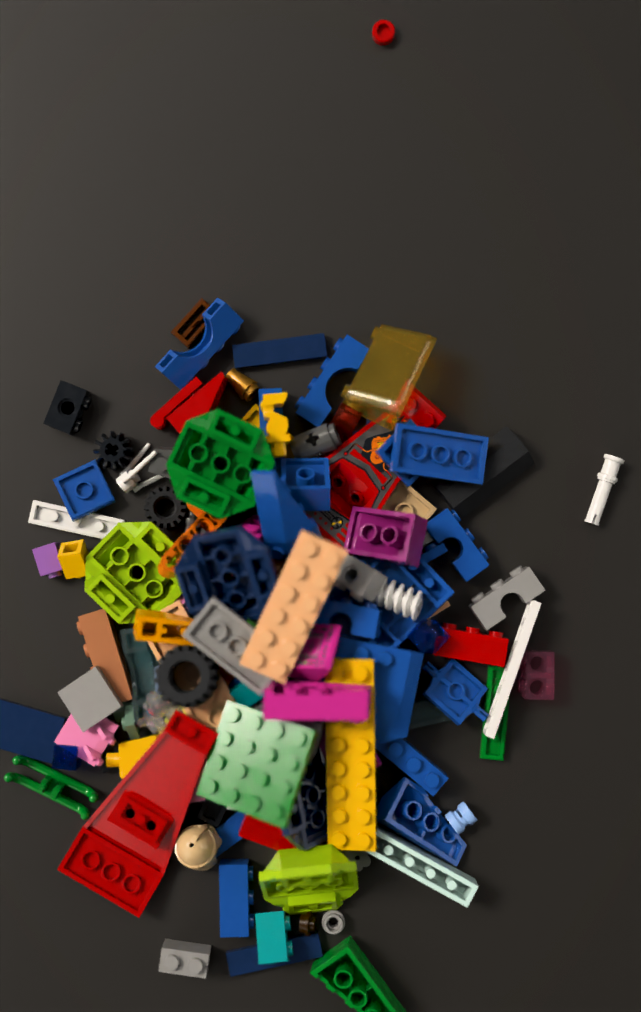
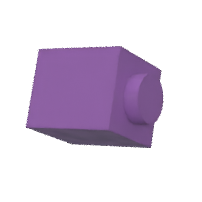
[32,542,63,579]

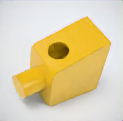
[106,734,160,778]

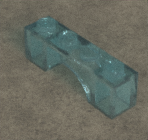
[120,627,163,725]

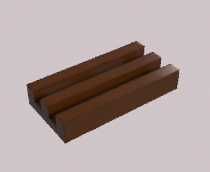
[171,298,210,349]

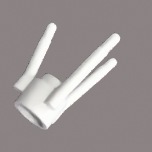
[116,443,164,493]

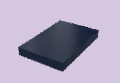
[0,698,67,764]

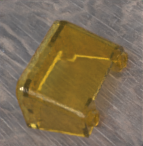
[341,324,438,431]

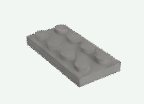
[182,595,273,696]

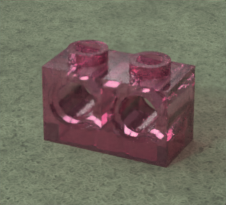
[518,650,554,700]

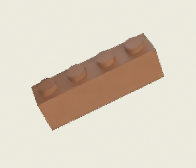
[77,609,136,702]

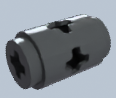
[290,423,342,458]

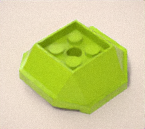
[84,522,182,624]
[259,844,359,915]

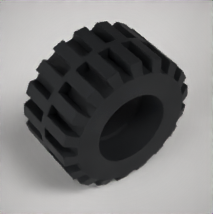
[154,645,220,708]

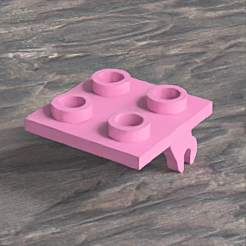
[54,714,119,766]

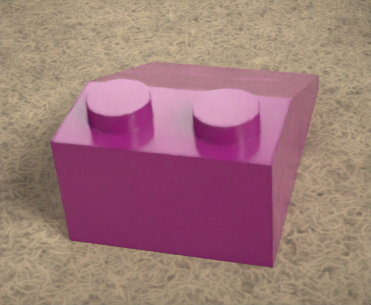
[344,506,428,567]

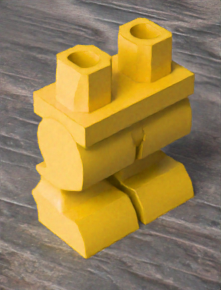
[260,392,290,458]

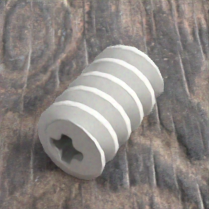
[369,579,423,621]

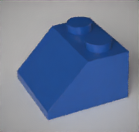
[281,458,330,511]

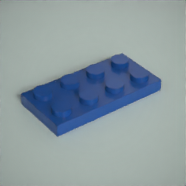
[389,423,489,485]

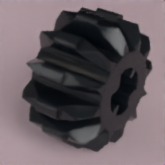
[93,431,134,471]

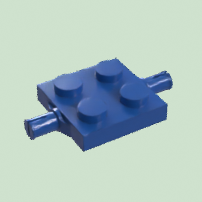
[422,658,489,726]

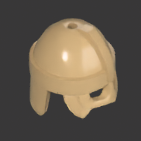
[175,824,222,871]

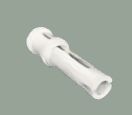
[584,454,625,526]

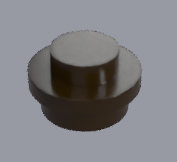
[299,911,317,936]

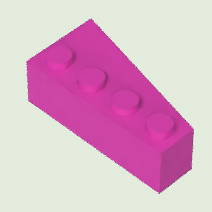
[263,680,371,723]

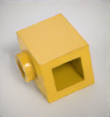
[57,539,89,579]

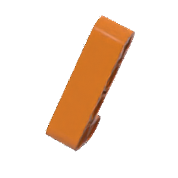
[158,503,228,579]

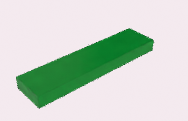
[479,665,510,761]

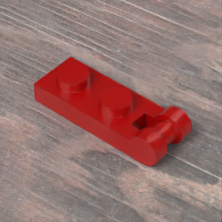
[150,376,204,430]

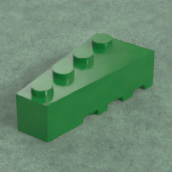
[310,935,407,1012]

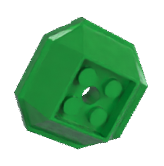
[166,409,275,519]

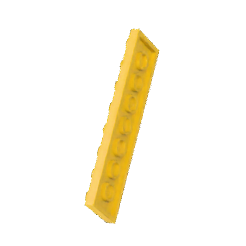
[325,658,377,852]

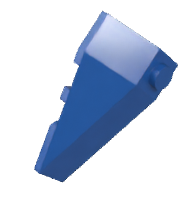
[251,470,322,560]
[376,777,467,867]

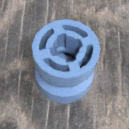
[445,801,478,835]

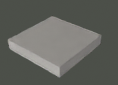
[57,666,124,732]

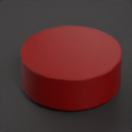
[372,20,395,46]

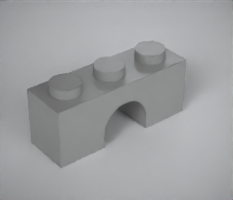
[468,565,545,630]

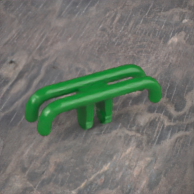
[4,755,99,820]

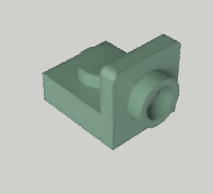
[113,701,140,740]

